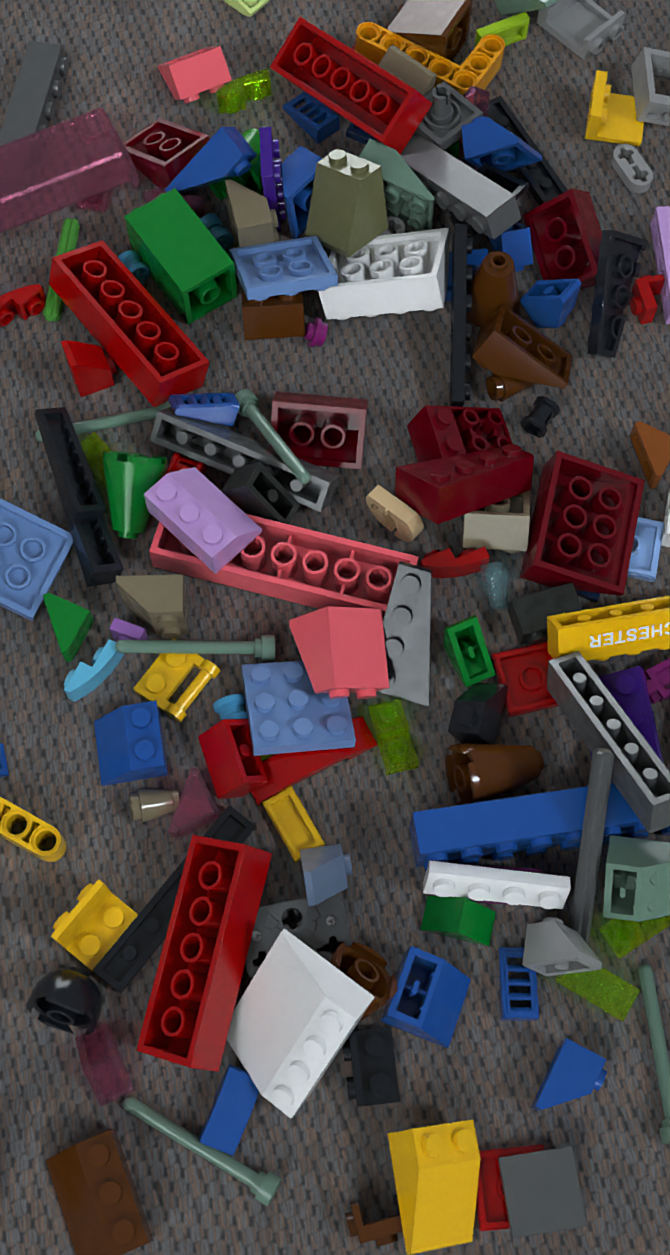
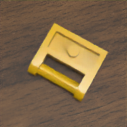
[133,638,221,723]

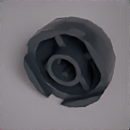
[26,967,102,1035]

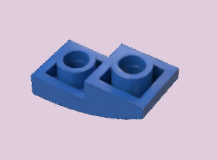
[199,1064,259,1156]

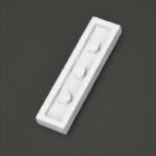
[423,861,571,909]

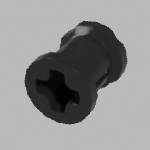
[521,396,560,438]

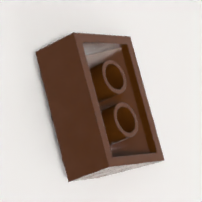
[46,1129,154,1255]

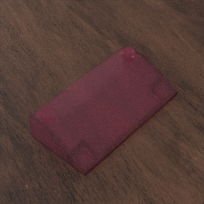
[0,107,139,233]

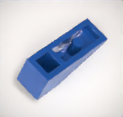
[165,127,257,194]

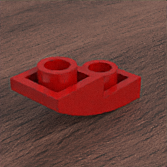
[0,284,46,327]
[420,546,490,578]

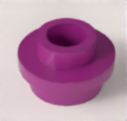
[304,317,328,348]

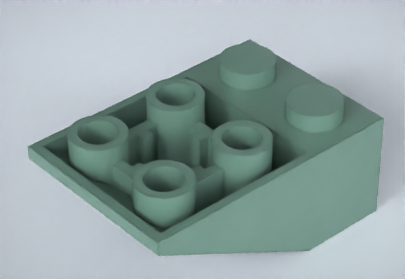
[359,139,435,231]
[603,835,670,922]

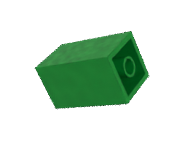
[124,188,238,325]

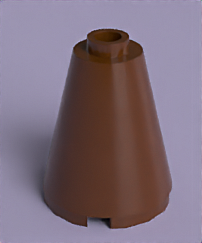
[466,251,521,328]
[445,743,544,805]
[329,942,398,1022]

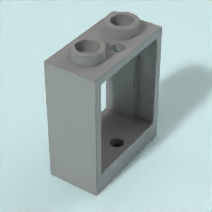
[631,47,670,127]

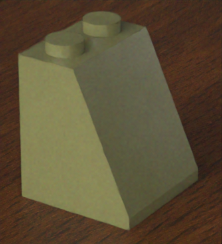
[305,148,388,258]

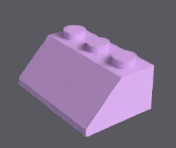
[144,467,262,574]

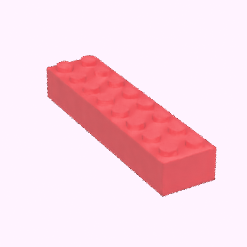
[149,514,419,620]

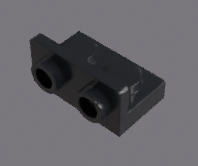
[342,1026,400,1107]

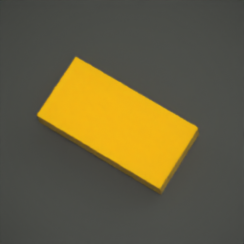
[262,786,325,863]

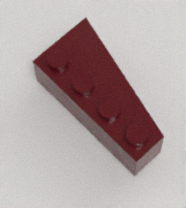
[395,444,534,524]

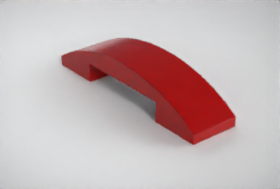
[251,716,378,805]

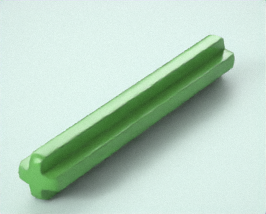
[43,218,80,322]

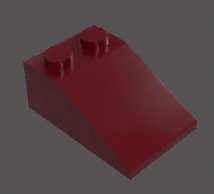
[117,118,210,195]

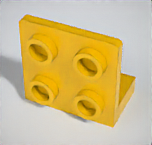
[584,70,644,146]
[51,879,138,972]

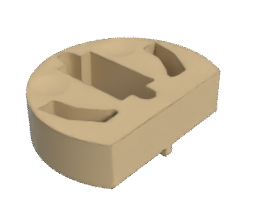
[366,484,424,542]

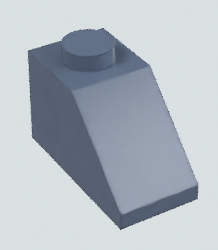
[299,844,353,906]

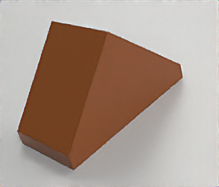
[629,421,670,489]

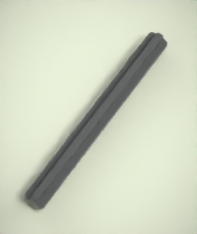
[569,748,614,945]

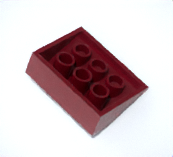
[520,450,645,596]

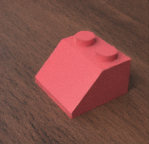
[157,46,232,103]

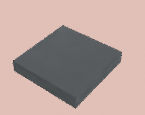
[497,1146,588,1238]

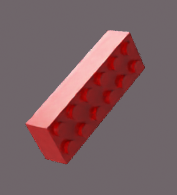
[270,17,433,155]
[49,240,210,408]
[136,835,272,1072]

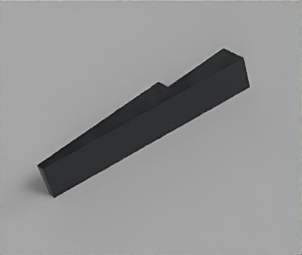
[35,407,124,587]

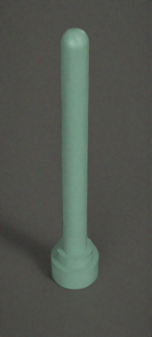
[235,389,311,484]
[35,401,171,442]
[115,635,275,661]
[638,964,670,1144]
[123,1097,282,1207]

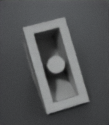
[522,917,602,977]

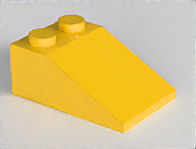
[388,1119,480,1255]

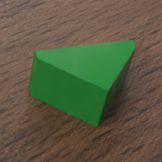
[43,593,94,662]
[443,615,495,687]
[420,896,496,947]

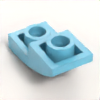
[64,639,124,702]

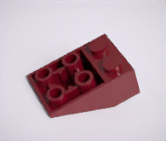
[407,405,513,462]

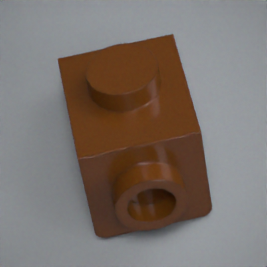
[345,1201,403,1247]

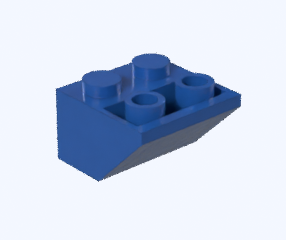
[380,946,471,1048]

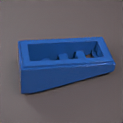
[283,92,340,144]
[168,393,240,427]
[498,947,539,1021]

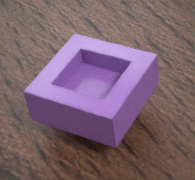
[110,618,148,642]

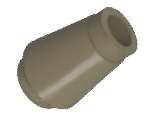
[129,789,180,823]

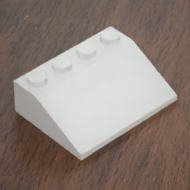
[318,228,450,320]
[227,928,375,1119]

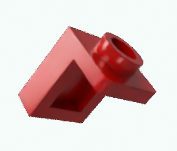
[630,274,665,325]

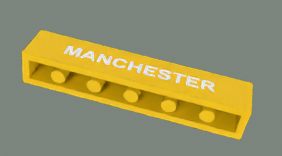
[547,595,670,661]

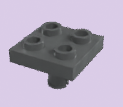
[415,81,483,150]

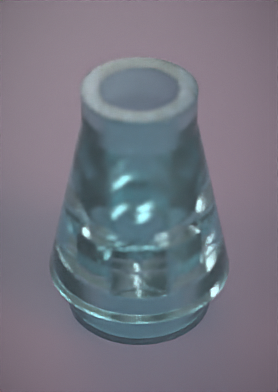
[478,562,510,611]

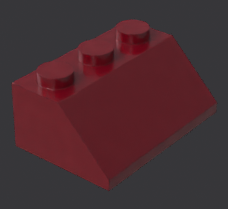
[523,188,602,290]
[270,391,368,470]

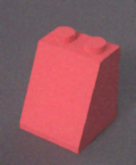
[289,606,389,699]

